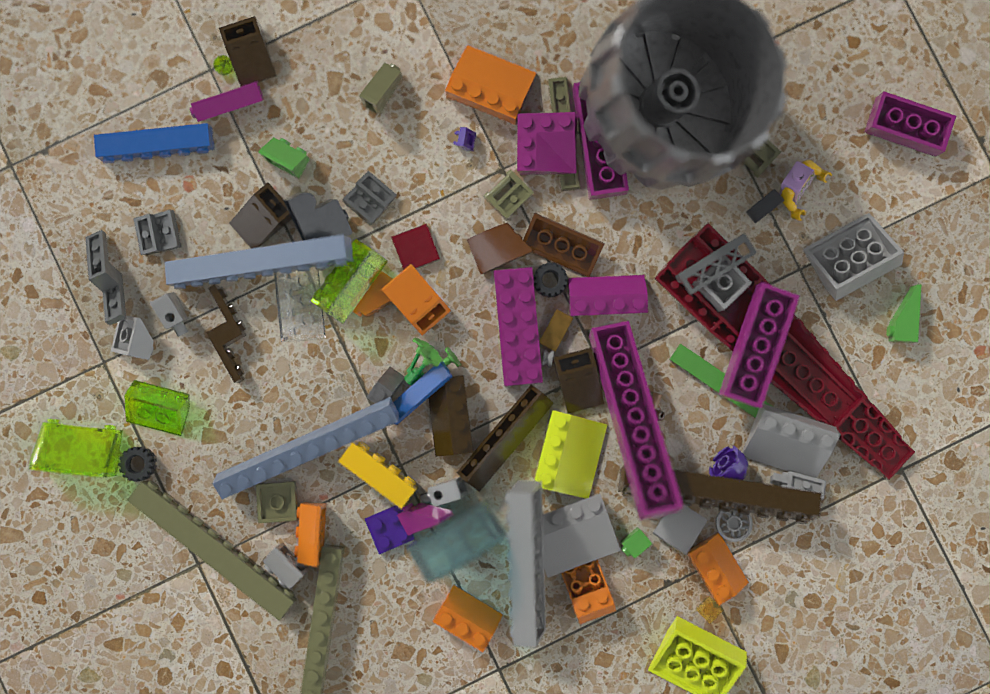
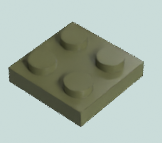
[256,481,298,523]

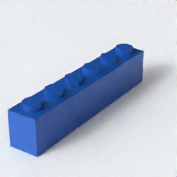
[94,123,214,164]

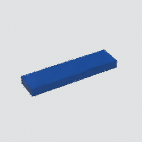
[393,361,453,425]

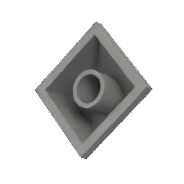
[111,316,154,360]

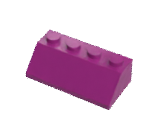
[568,275,648,316]

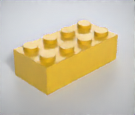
[338,441,418,509]

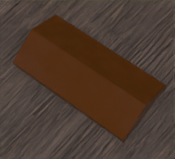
[523,213,605,277]

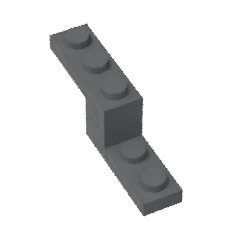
[85,230,127,326]

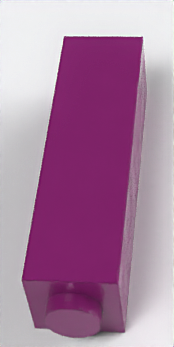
[189,81,264,122]

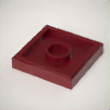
[391,223,440,270]

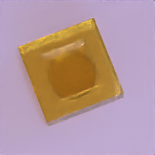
[695,595,724,624]

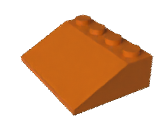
[445,45,537,125]

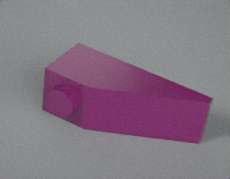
[397,502,454,535]

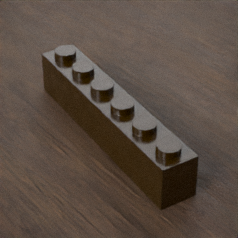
[456,384,554,492]

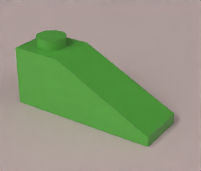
[886,284,922,343]

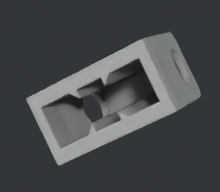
[149,292,188,337]
[420,477,468,506]

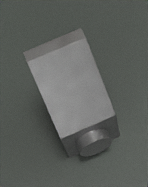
[366,367,405,403]

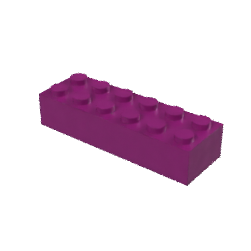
[572,82,629,200]
[494,267,543,387]
[718,283,800,408]

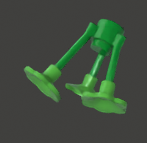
[404,337,461,386]

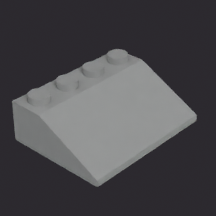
[803,213,904,301]
[742,404,840,478]
[543,494,621,578]

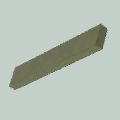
[548,77,581,191]

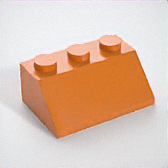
[294,502,327,566]
[687,532,749,605]
[433,584,503,652]

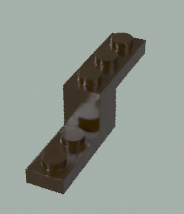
[206,284,247,383]

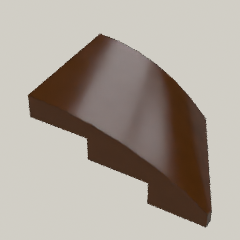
[467,223,534,275]

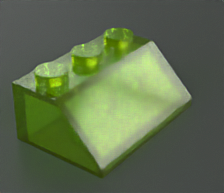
[124,380,190,436]

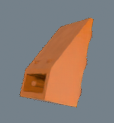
[382,264,451,336]
[561,560,616,624]

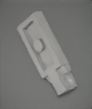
[770,471,826,501]

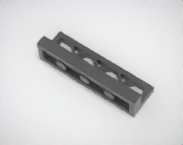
[675,233,757,295]

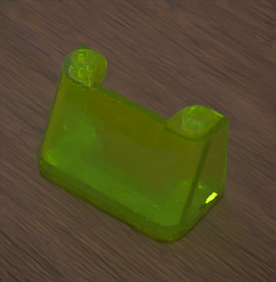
[29,419,123,478]

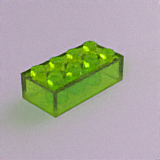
[311,239,388,324]

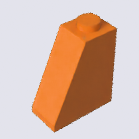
[349,267,393,317]

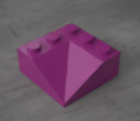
[517,112,577,175]

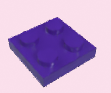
[364,505,415,555]

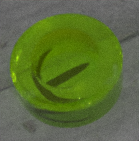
[213,55,233,75]

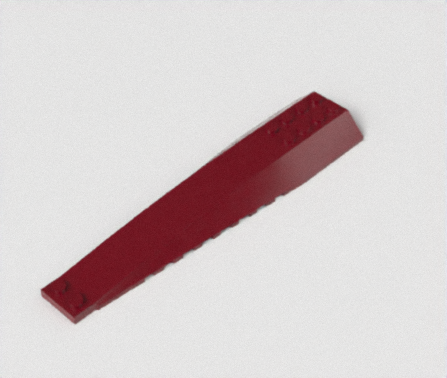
[654,223,915,480]

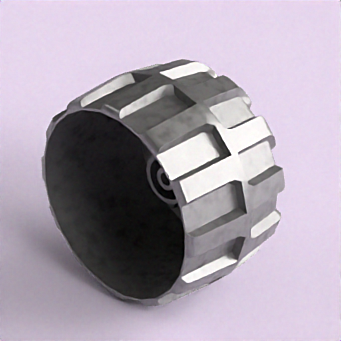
[578,0,788,190]

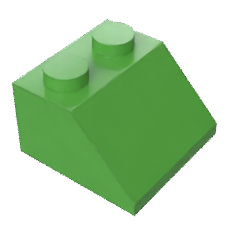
[258,137,310,179]

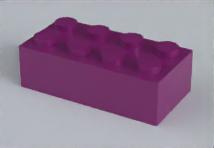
[864,91,957,157]

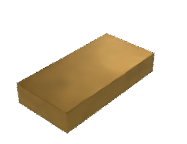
[539,309,573,352]

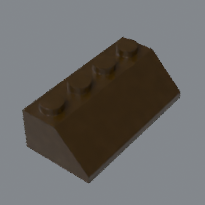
[428,375,473,457]

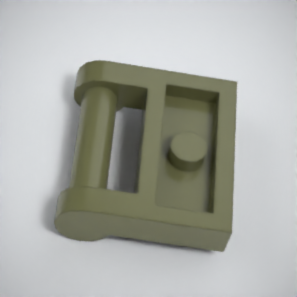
[743,139,781,178]
[483,170,534,220]

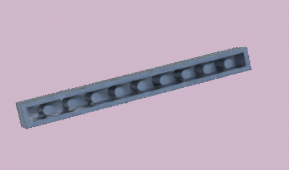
[165,235,353,289]
[212,397,399,499]

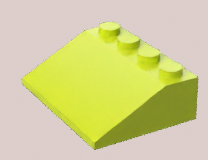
[534,410,607,498]
[648,616,747,694]

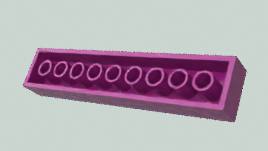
[589,321,683,521]

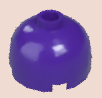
[709,446,748,480]

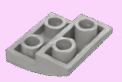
[652,505,708,555]

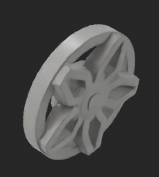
[716,510,753,542]

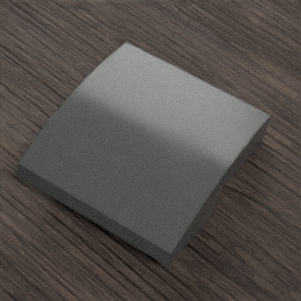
[342,170,397,226]
[133,210,182,255]

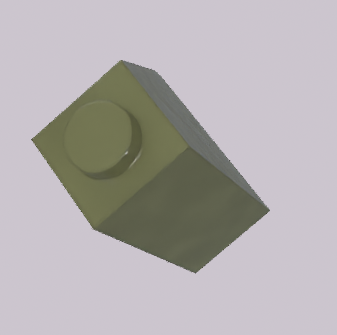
[359,63,403,115]

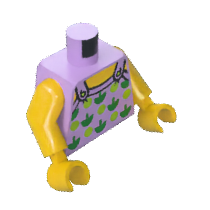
[779,160,832,221]

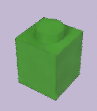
[620,527,652,559]

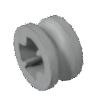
[541,350,554,368]

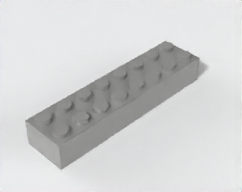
[505,480,546,648]

